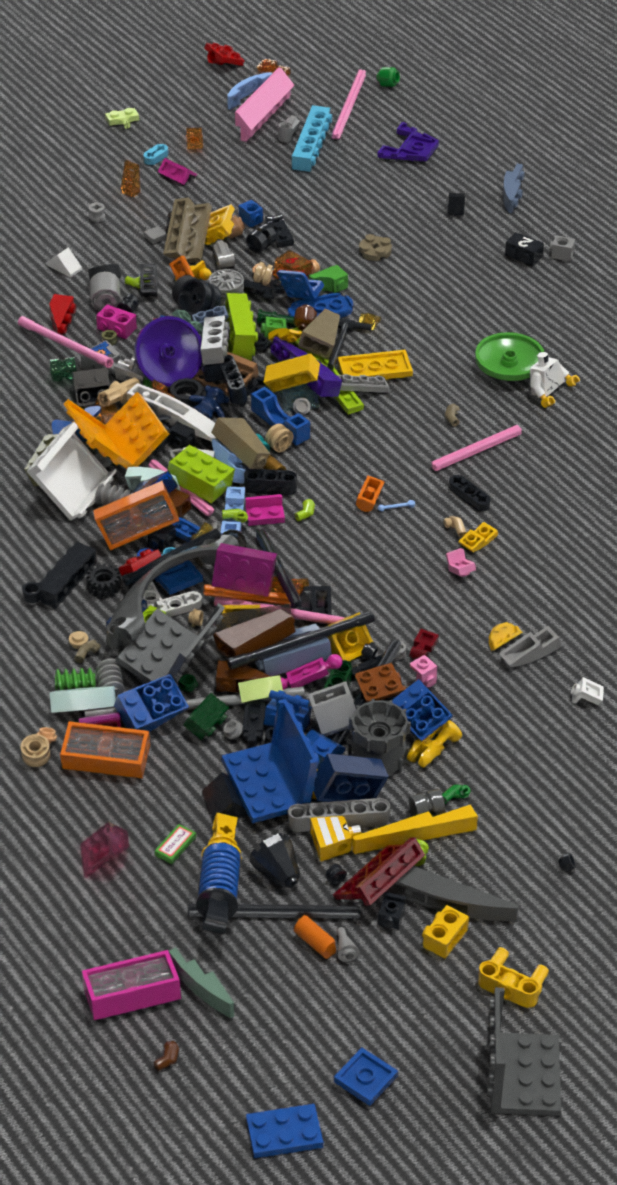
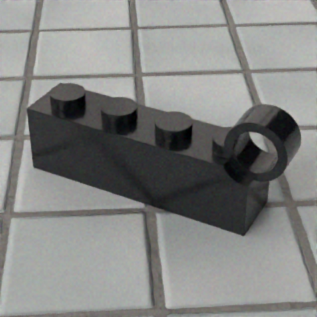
[22,542,97,609]

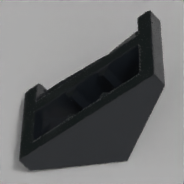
[296,586,332,625]

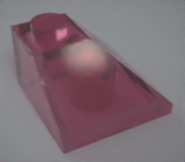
[80,821,129,878]

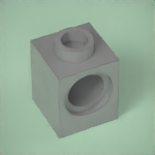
[549,235,575,262]

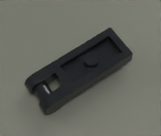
[265,213,294,248]

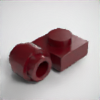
[409,629,439,661]

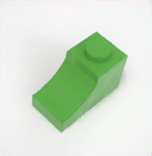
[309,265,348,293]

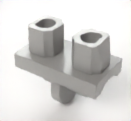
[113,356,145,384]

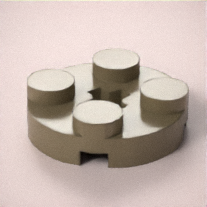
[359,234,392,261]

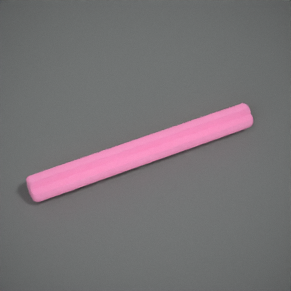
[148,459,214,516]

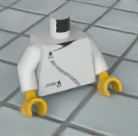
[530,352,580,408]

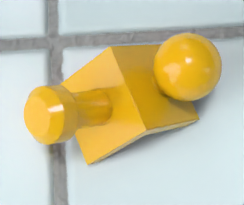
[175,260,211,281]

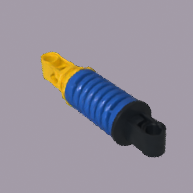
[196,813,242,935]

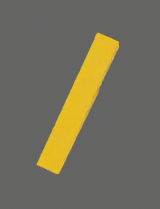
[352,805,478,854]

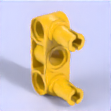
[478,947,549,1008]

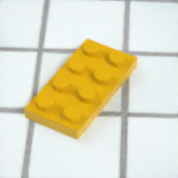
[338,350,413,380]

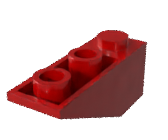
[49,294,76,336]

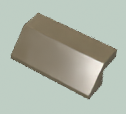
[163,197,212,263]

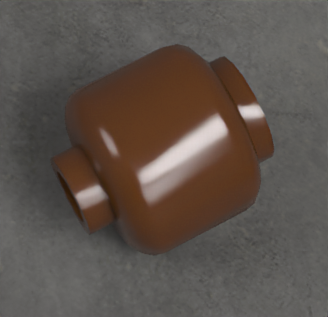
[293,305,317,331]

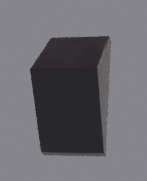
[448,193,465,216]

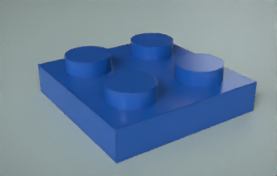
[334,1048,398,1106]

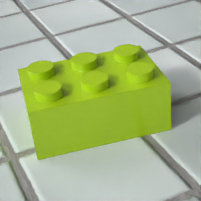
[167,445,235,504]

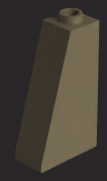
[298,309,340,360]
[211,418,270,469]

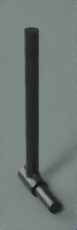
[327,319,372,370]

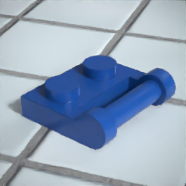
[154,560,203,595]

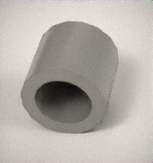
[90,272,121,311]

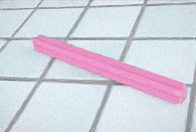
[431,425,522,471]

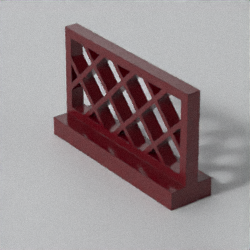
[333,837,425,905]

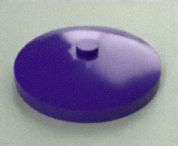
[134,316,202,387]

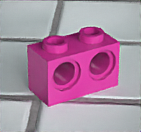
[96,305,137,339]

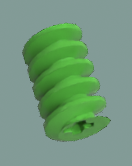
[55,668,96,691]

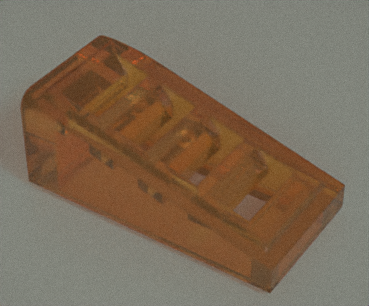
[121,160,140,197]

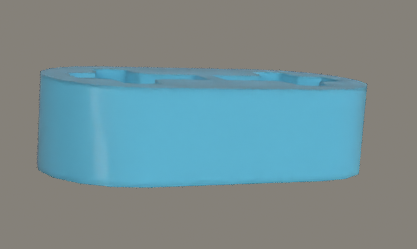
[143,144,168,165]

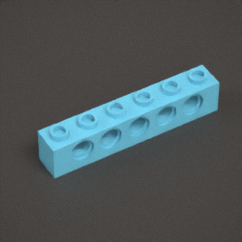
[292,105,333,172]

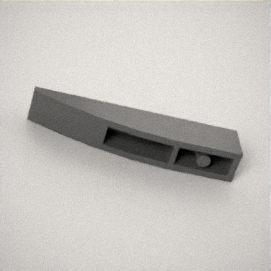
[389,866,519,922]

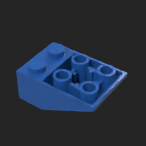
[114,674,189,732]
[392,679,453,742]

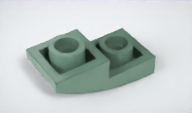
[172,310,203,338]

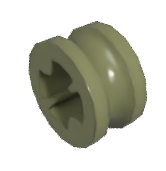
[101,330,117,346]

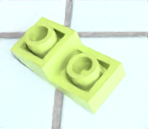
[238,675,283,703]

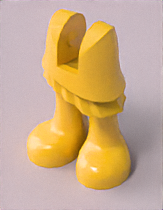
[407,720,462,768]

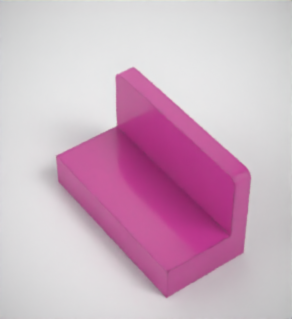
[158,158,197,185]

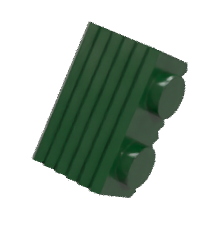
[183,693,229,741]

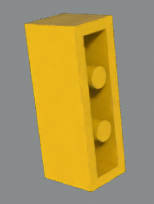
[264,353,320,392]

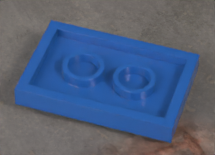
[246,1104,323,1158]

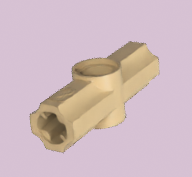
[97,377,140,407]

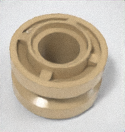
[253,262,273,286]
[265,424,294,453]
[21,734,50,767]

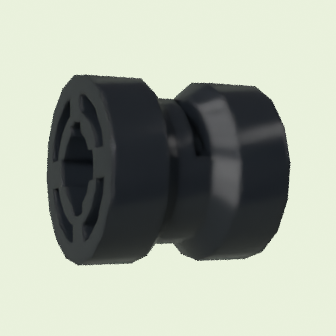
[117,294,139,313]

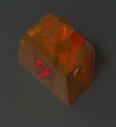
[273,250,313,279]

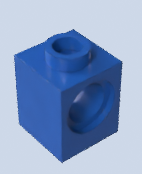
[239,200,263,227]

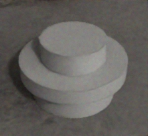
[293,397,311,415]
[223,720,243,739]

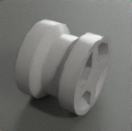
[89,202,105,222]

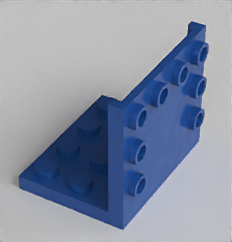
[221,699,320,823]

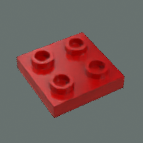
[204,43,245,66]

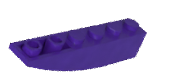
[270,337,342,397]

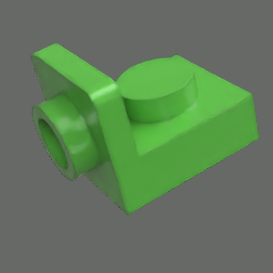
[260,316,287,338]

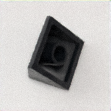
[202,772,248,822]

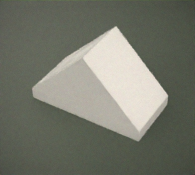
[46,247,82,277]

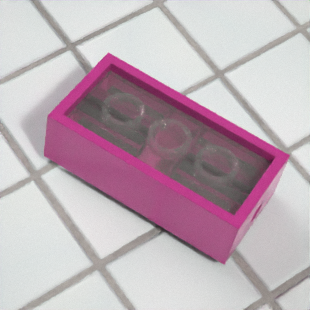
[82,950,181,1020]

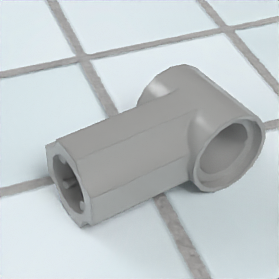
[278,115,300,142]
[213,240,235,269]

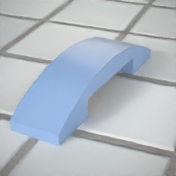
[227,72,273,110]
[220,486,245,537]

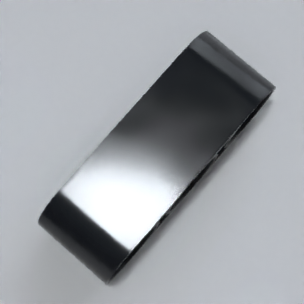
[244,469,297,495]

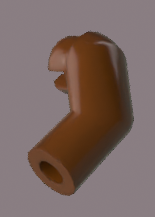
[153,1041,179,1072]

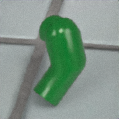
[442,784,471,804]

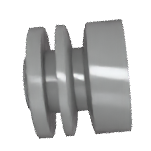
[209,269,244,306]

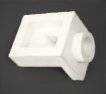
[571,677,604,705]

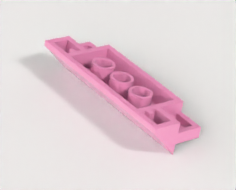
[235,68,295,142]

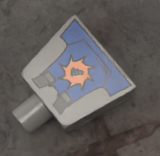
[80,340,120,376]

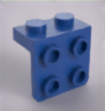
[277,270,324,300]

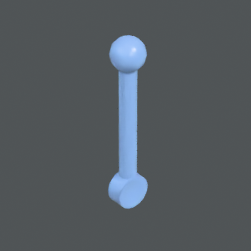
[378,500,415,512]

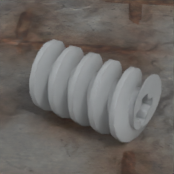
[95,483,135,506]
[96,659,124,698]

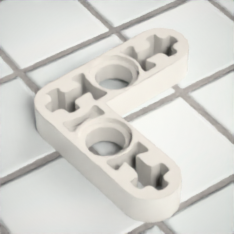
[135,581,202,617]

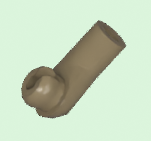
[445,404,460,427]
[74,640,101,663]

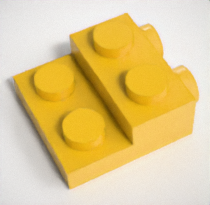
[205,204,235,245]

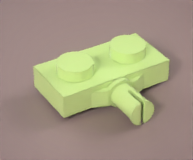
[105,108,139,129]

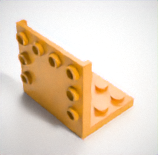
[64,392,169,469]

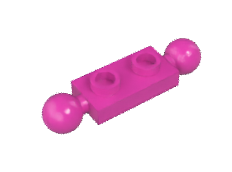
[281,654,343,690]

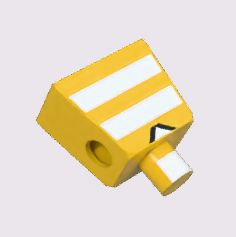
[310,816,362,861]

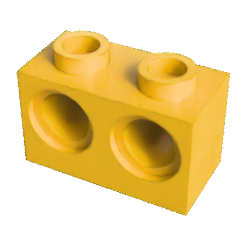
[422,905,469,959]

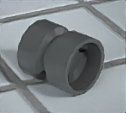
[408,789,446,817]

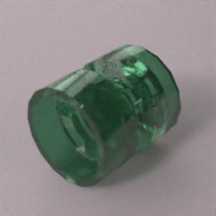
[49,357,77,382]

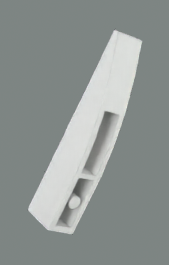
[127,383,217,442]

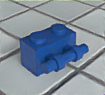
[264,690,312,732]

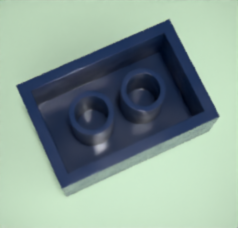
[314,754,389,802]

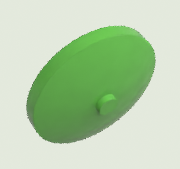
[475,332,544,381]

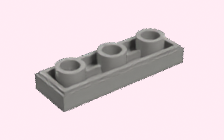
[337,374,390,393]

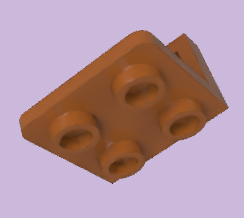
[355,663,406,702]

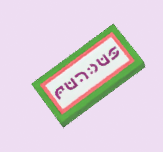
[155,824,196,864]

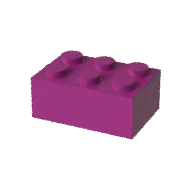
[212,543,277,597]

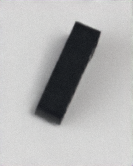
[201,355,248,404]

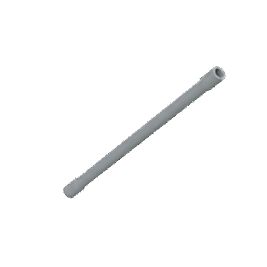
[84,687,305,717]

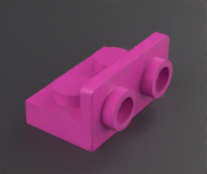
[245,494,285,526]

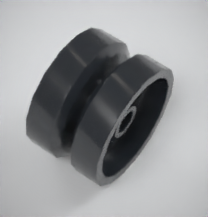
[178,278,221,316]

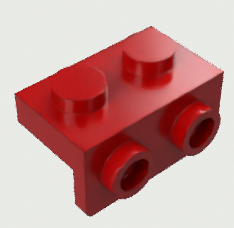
[118,549,161,576]

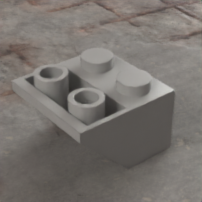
[308,681,356,736]

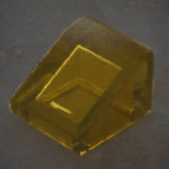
[359,313,382,330]

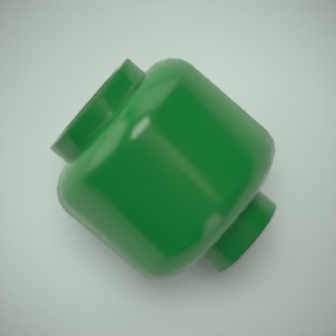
[376,67,400,87]

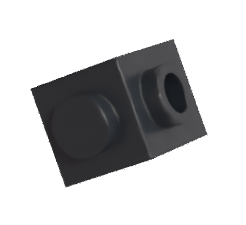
[148,524,176,552]

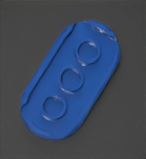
[288,293,353,318]

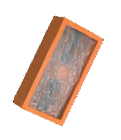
[93,481,179,550]
[60,721,150,778]

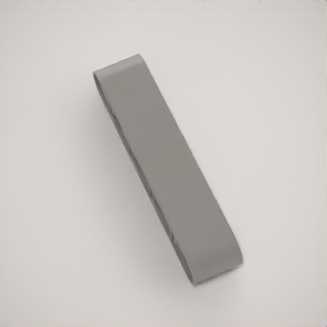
[288,798,390,832]

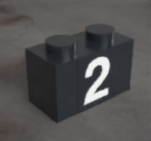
[505,232,544,266]

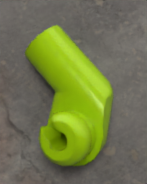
[125,275,150,288]
[294,499,315,522]
[222,509,248,523]

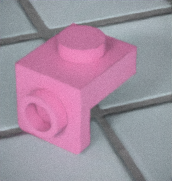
[446,548,476,577]
[410,655,437,688]

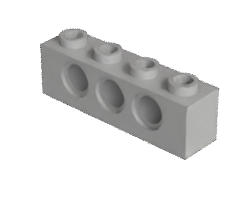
[201,316,230,365]

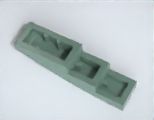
[169,948,234,1018]

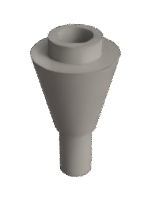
[337,927,359,962]

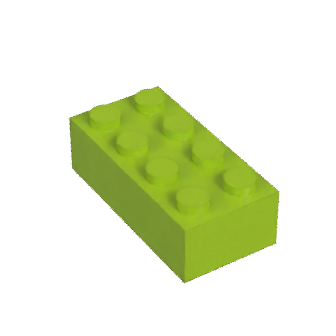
[225,293,258,361]

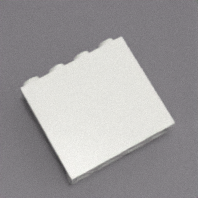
[27,422,117,521]

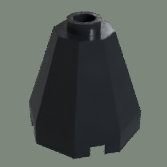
[249,833,300,888]

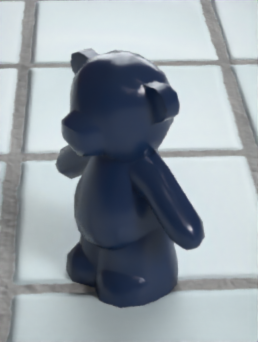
[189,385,230,420]

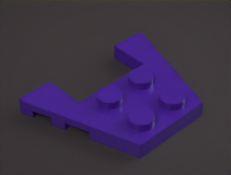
[377,122,439,162]

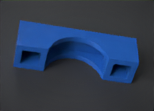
[251,387,310,446]

